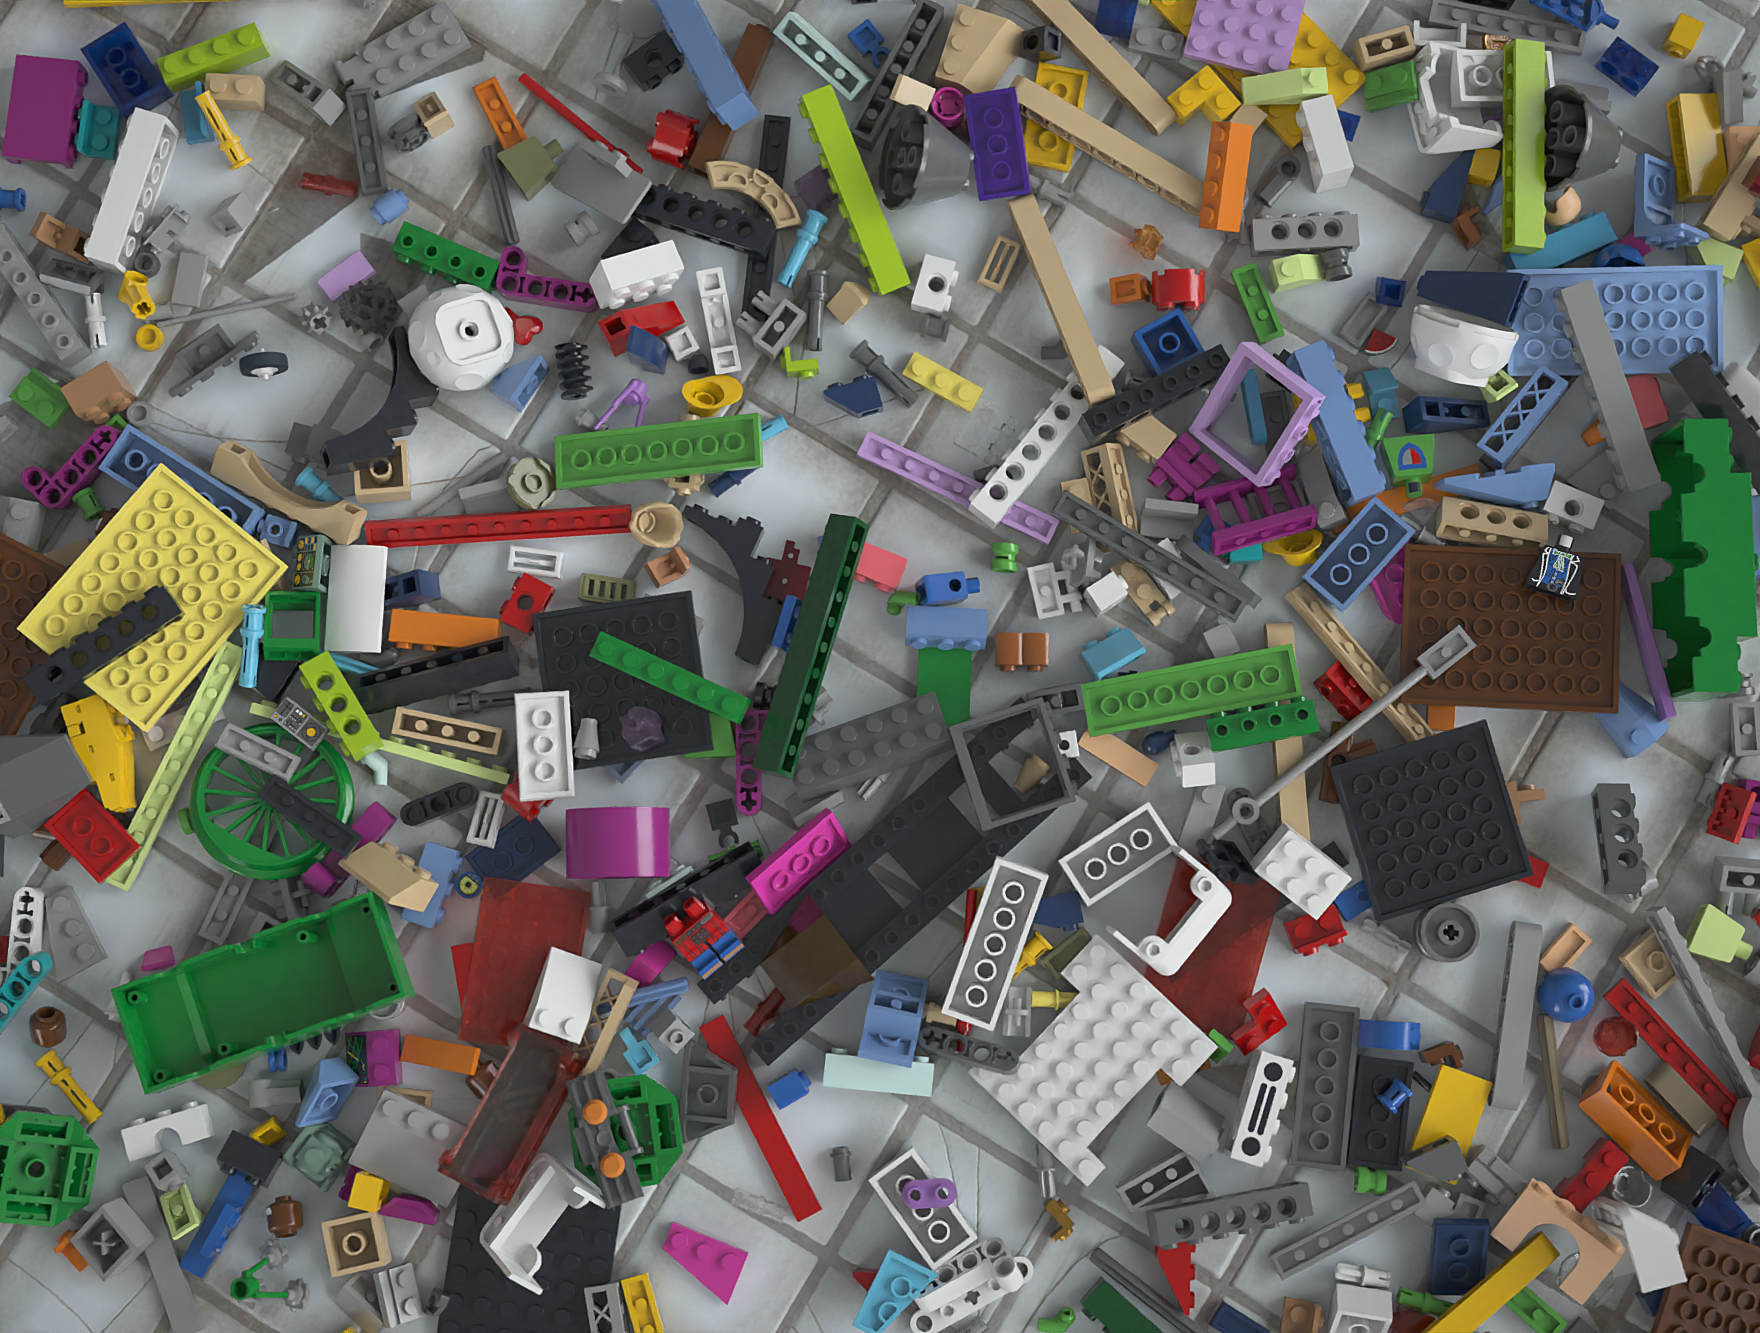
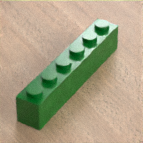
[589,631,751,725]

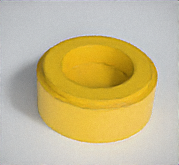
[135,324,164,352]

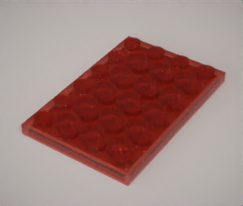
[1143,856,1281,1041]
[457,876,592,1054]

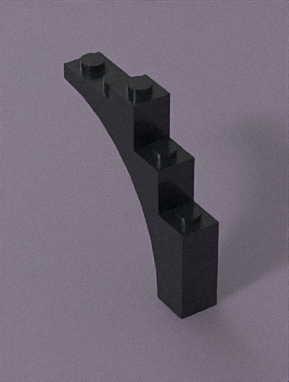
[319,326,439,476]
[682,504,783,668]

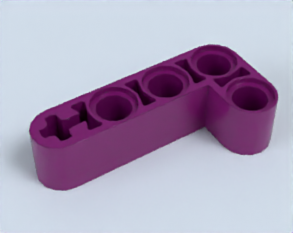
[497,246,600,313]
[21,425,123,510]
[736,710,769,816]
[301,801,397,898]

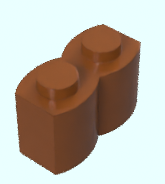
[995,632,1049,672]

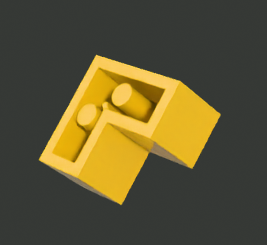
[1166,65,1241,126]

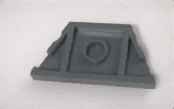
[680,1039,738,1144]

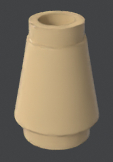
[1013,754,1051,794]

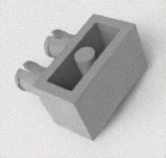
[735,290,807,362]
[1711,856,1760,916]

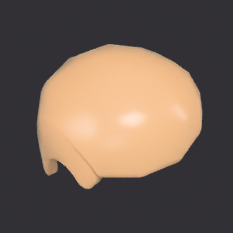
[1544,186,1581,227]

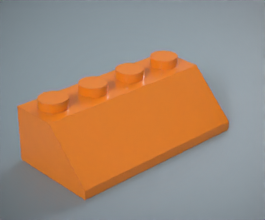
[1578,1059,1693,1181]

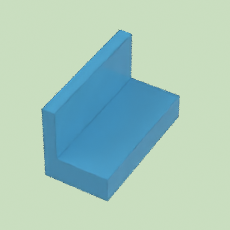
[180,81,215,145]

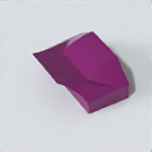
[379,1193,440,1226]

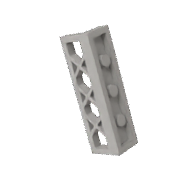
[584,1279,630,1333]

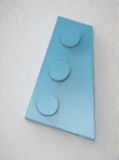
[852,1249,939,1333]

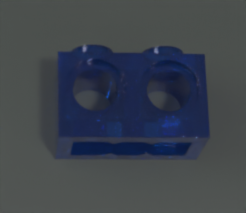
[1593,36,1660,97]

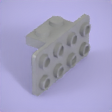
[551,138,652,224]

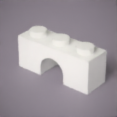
[121,1101,215,1162]

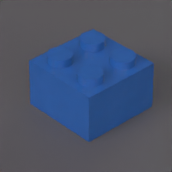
[1130,308,1205,378]

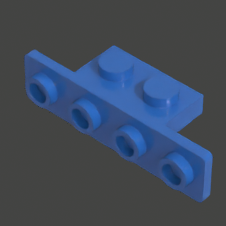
[179,1174,254,1278]

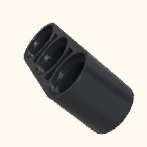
[400,782,479,827]

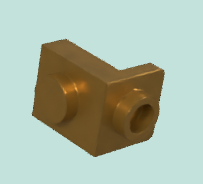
[1043,1198,1075,1242]

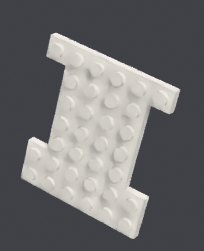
[968,933,1218,1187]

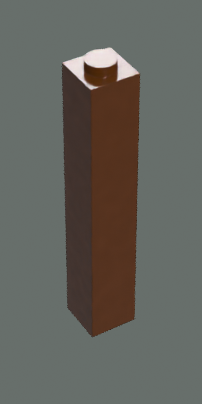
[688,23,774,179]

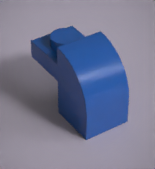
[1358,1019,1421,1050]

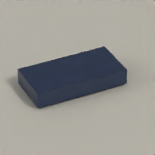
[1208,1300,1270,1333]

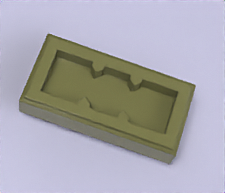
[1041,926,1093,981]

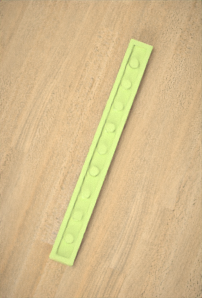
[106,640,242,892]
[249,700,514,785]

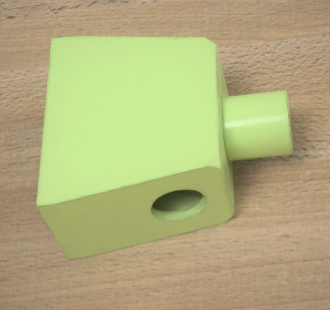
[1685,904,1753,963]

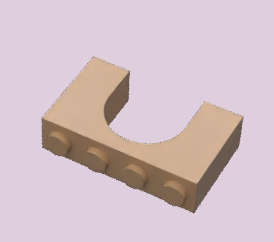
[1490,1178,1625,1305]

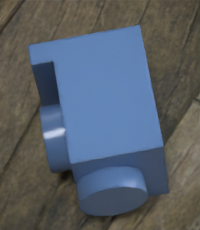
[257,514,303,551]

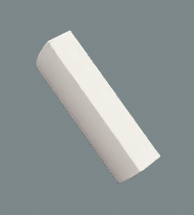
[1450,50,1555,108]
[324,545,388,653]

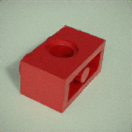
[499,572,556,637]

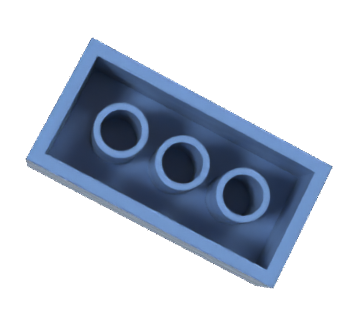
[1302,496,1416,613]

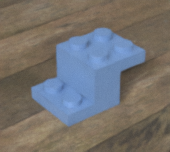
[857,969,930,1068]

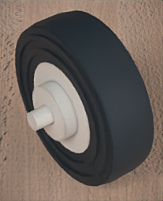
[239,348,288,381]

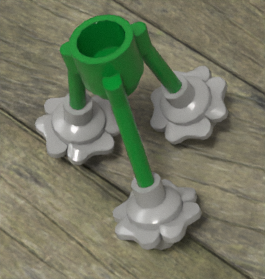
[230,1238,310,1312]

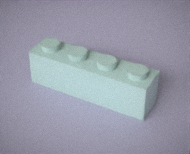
[773,12,874,102]
[823,1048,934,1097]

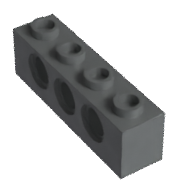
[1591,783,1646,894]

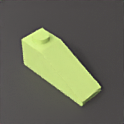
[1241,67,1328,105]

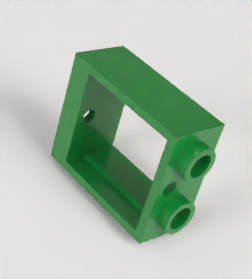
[263,589,321,661]

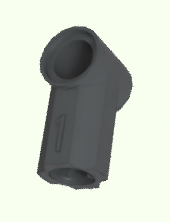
[1253,156,1301,208]

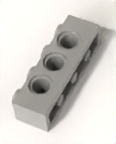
[1249,211,1360,257]

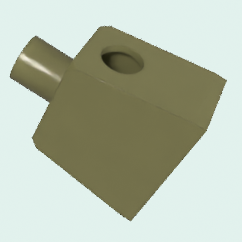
[497,136,564,201]

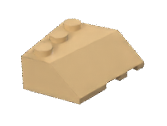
[934,4,1025,95]

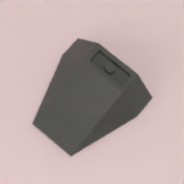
[0,733,93,839]

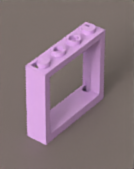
[1188,342,1326,487]

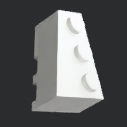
[1296,94,1354,194]

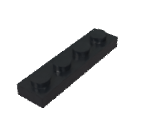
[257,774,363,860]

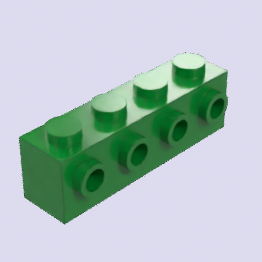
[391,221,500,295]
[1206,696,1320,753]

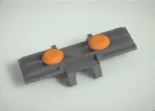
[566,1069,644,1209]

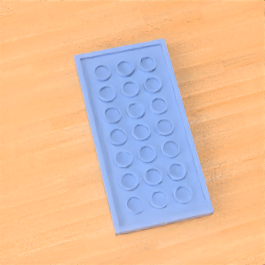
[1505,265,1724,377]

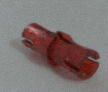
[301,172,357,198]
[743,986,786,1037]

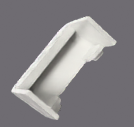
[1105,845,1232,976]
[480,1153,606,1295]
[1590,1196,1687,1293]

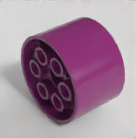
[566,807,670,879]

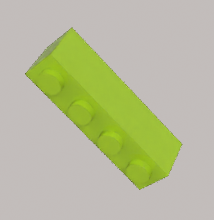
[156,22,271,93]

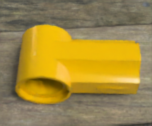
[117,271,155,319]

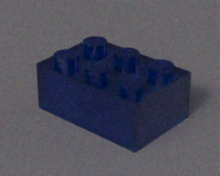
[80,22,174,120]

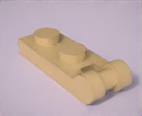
[1109,558,1176,628]

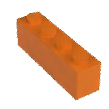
[1198,121,1253,232]
[389,609,503,652]

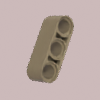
[1643,1061,1719,1138]

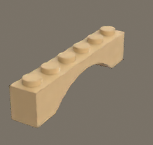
[210,440,368,545]

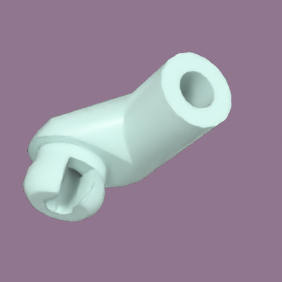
[360,751,388,785]

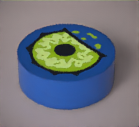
[455,872,484,899]

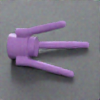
[593,379,650,430]

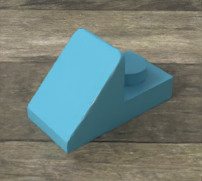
[1362,367,1401,421]

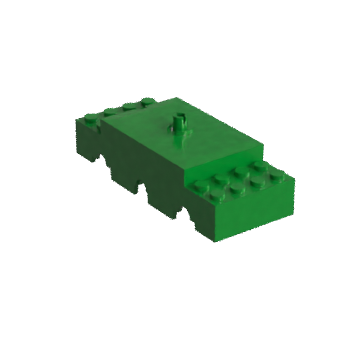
[1648,419,1759,702]
[110,891,416,1095]

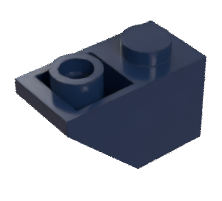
[823,375,883,419]

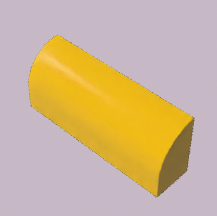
[1665,93,1727,203]

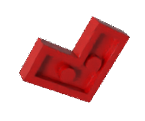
[1230,987,1288,1056]

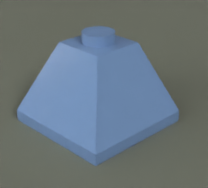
[491,355,550,412]
[295,1057,360,1128]

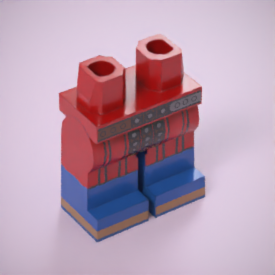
[663,896,745,980]

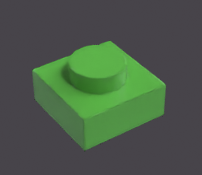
[1206,1028,1234,1064]

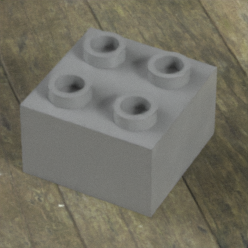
[70,1197,155,1282]

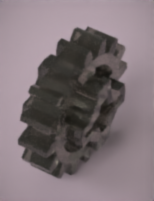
[338,280,398,335]

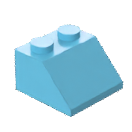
[1079,626,1146,682]

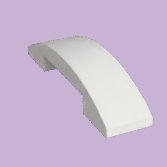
[696,267,742,375]

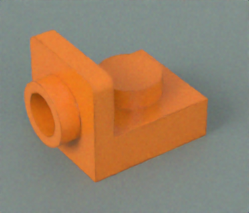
[1109,273,1152,306]
[53,1228,89,1272]

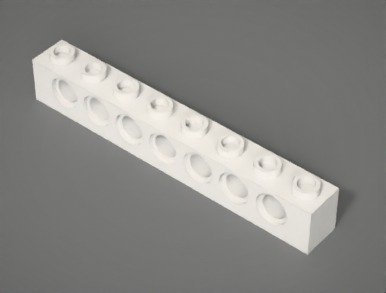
[968,344,1125,529]

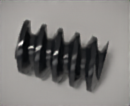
[554,342,594,400]

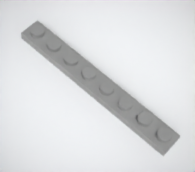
[1644,906,1760,1101]

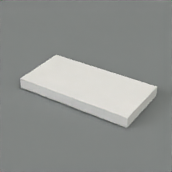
[514,691,575,801]

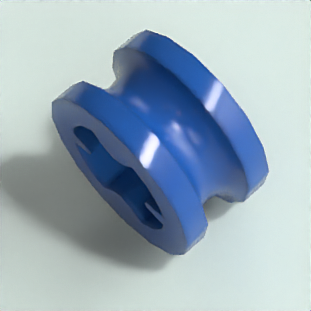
[268,1048,288,1073]

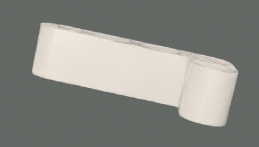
[0,887,47,993]
[914,1236,1024,1312]

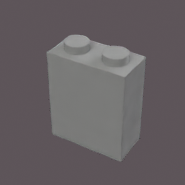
[1146,1080,1225,1163]

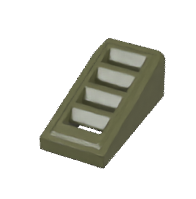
[579,573,637,604]

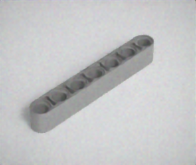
[1488,921,1542,1111]

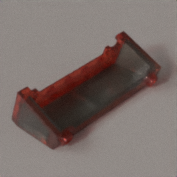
[437,1022,588,1207]

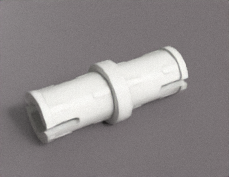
[83,293,108,348]

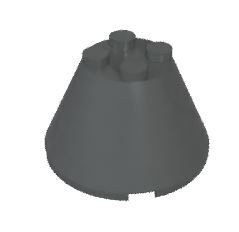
[1544,85,1623,192]
[879,104,974,211]

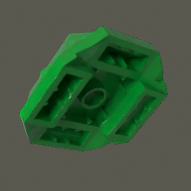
[568,1074,684,1189]
[0,1110,100,1227]

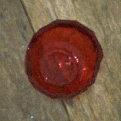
[1593,1016,1639,1057]

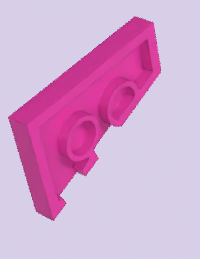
[662,1221,749,1305]

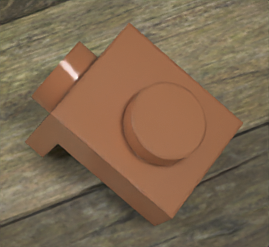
[644,546,691,589]

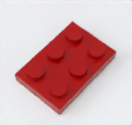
[44,788,143,884]

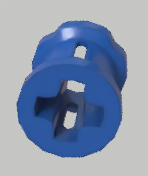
[0,187,26,212]
[1377,1078,1414,1114]

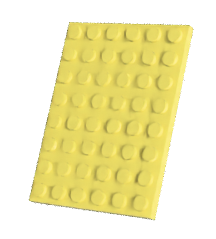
[17,463,289,733]

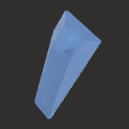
[1433,463,1555,510]
[1592,682,1670,758]

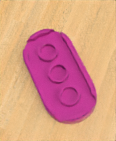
[1369,540,1410,625]

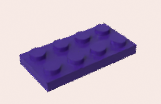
[963,87,1032,201]

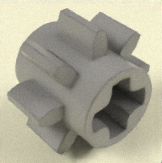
[298,301,334,336]

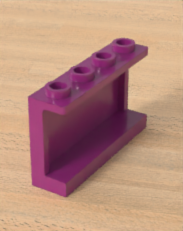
[2,54,89,169]

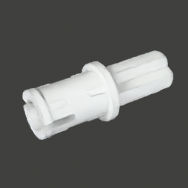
[1334,1263,1391,1289]

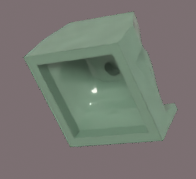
[282,1122,356,1192]

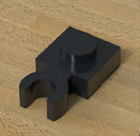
[706,798,739,848]

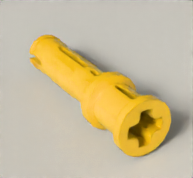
[195,90,252,171]
[1011,930,1053,982]
[35,1049,103,1125]

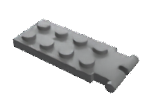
[333,0,472,98]

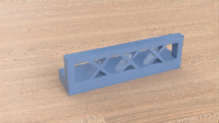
[1476,364,1569,470]

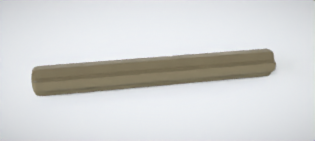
[1536,1014,1570,1149]

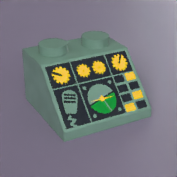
[289,535,335,595]

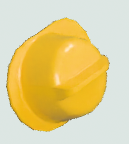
[681,374,743,418]
[1261,529,1323,566]

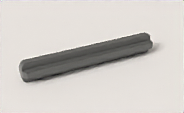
[482,145,520,246]

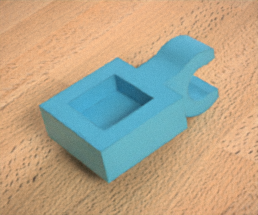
[619,1026,661,1075]

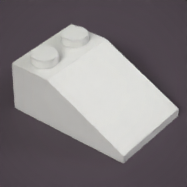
[523,947,602,1044]

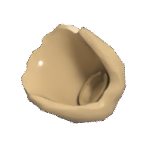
[629,501,684,548]

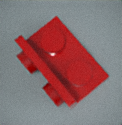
[1313,659,1373,721]
[1705,782,1757,844]
[1283,904,1349,957]

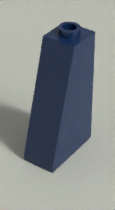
[1417,270,1531,328]

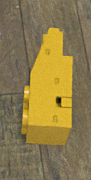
[60,694,138,813]

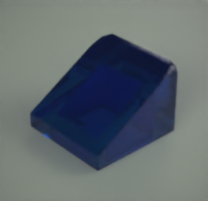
[1375,277,1407,308]

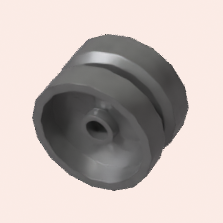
[1412,903,1480,963]

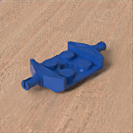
[1529,0,1620,33]

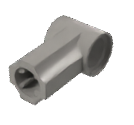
[248,1078,304,1108]

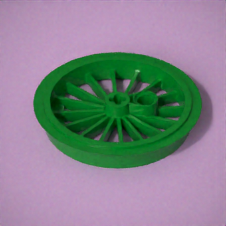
[189,722,355,880]

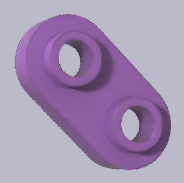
[902,1178,957,1209]

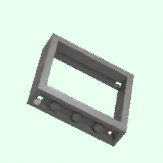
[948,697,1079,832]

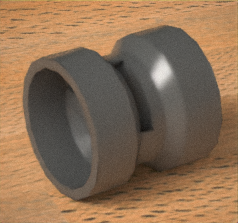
[1322,248,1353,282]

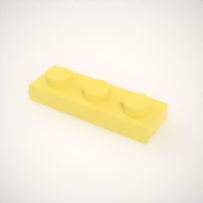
[902,352,984,414]

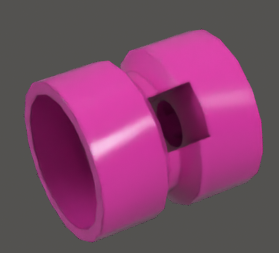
[931,87,965,131]

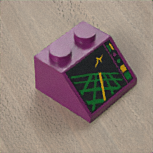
[345,1029,403,1087]

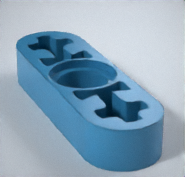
[1240,369,1267,445]

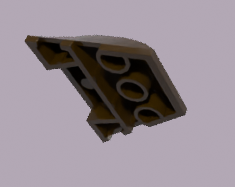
[760,893,874,1008]

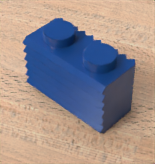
[767,1068,812,1110]

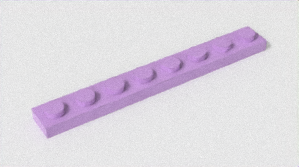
[857,431,1060,545]

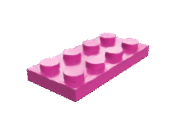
[745,807,852,916]

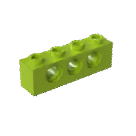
[299,650,384,762]

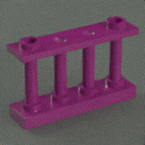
[1193,463,1317,556]

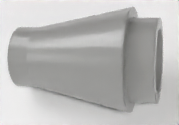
[572,718,599,759]

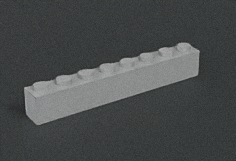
[1554,279,1661,493]

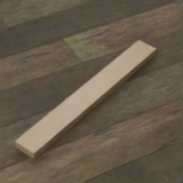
[1284,580,1435,742]

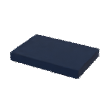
[465,815,562,899]
[1426,1218,1490,1296]

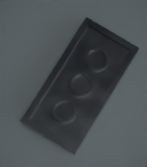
[1346,1055,1414,1172]

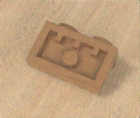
[1279,1296,1324,1333]

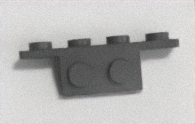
[169,323,260,398]

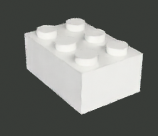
[589,240,685,309]
[1250,822,1352,920]

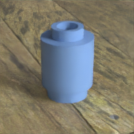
[369,187,410,226]

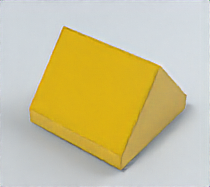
[249,1114,287,1147]

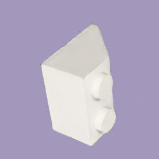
[1326,1283,1393,1333]

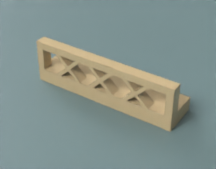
[1081,443,1140,554]
[565,968,639,1076]

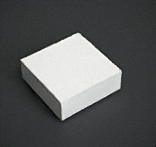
[664,326,700,363]

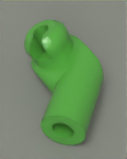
[886,590,921,616]
[1037,1307,1075,1333]

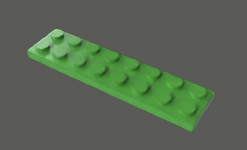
[554,413,764,490]
[1081,644,1303,738]

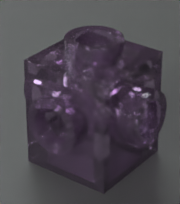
[619,706,665,752]

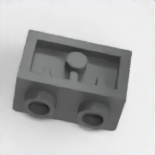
[40,258,104,296]

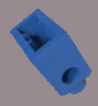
[915,571,980,607]

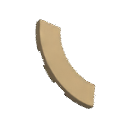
[705,161,801,230]

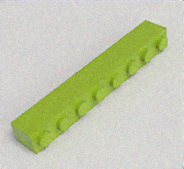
[1502,39,1547,255]
[797,84,911,297]

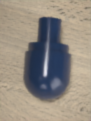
[1142,729,1177,756]

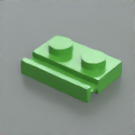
[1363,61,1419,113]
[8,367,70,430]

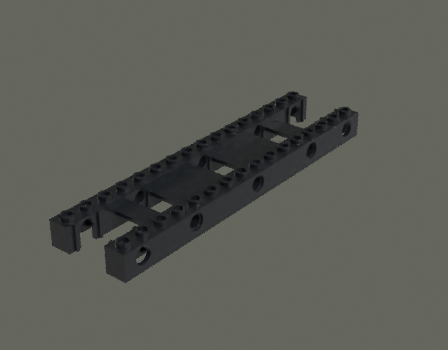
[697,697,1092,1066]

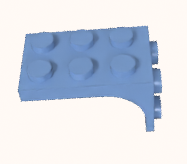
[1633,153,1709,251]

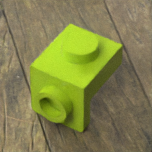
[780,346,819,380]

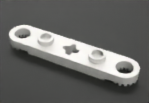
[910,1255,1034,1333]

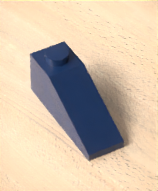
[1419,149,1475,224]
[1402,396,1491,434]
[384,569,441,611]
[1032,890,1084,932]

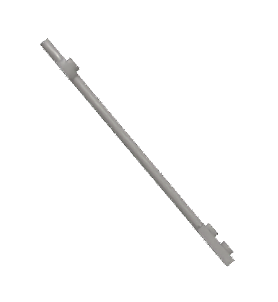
[1210,625,1476,840]

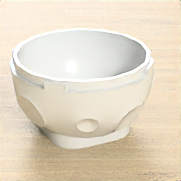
[408,284,514,391]
[1410,304,1519,387]

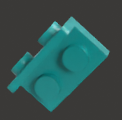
[74,100,122,161]

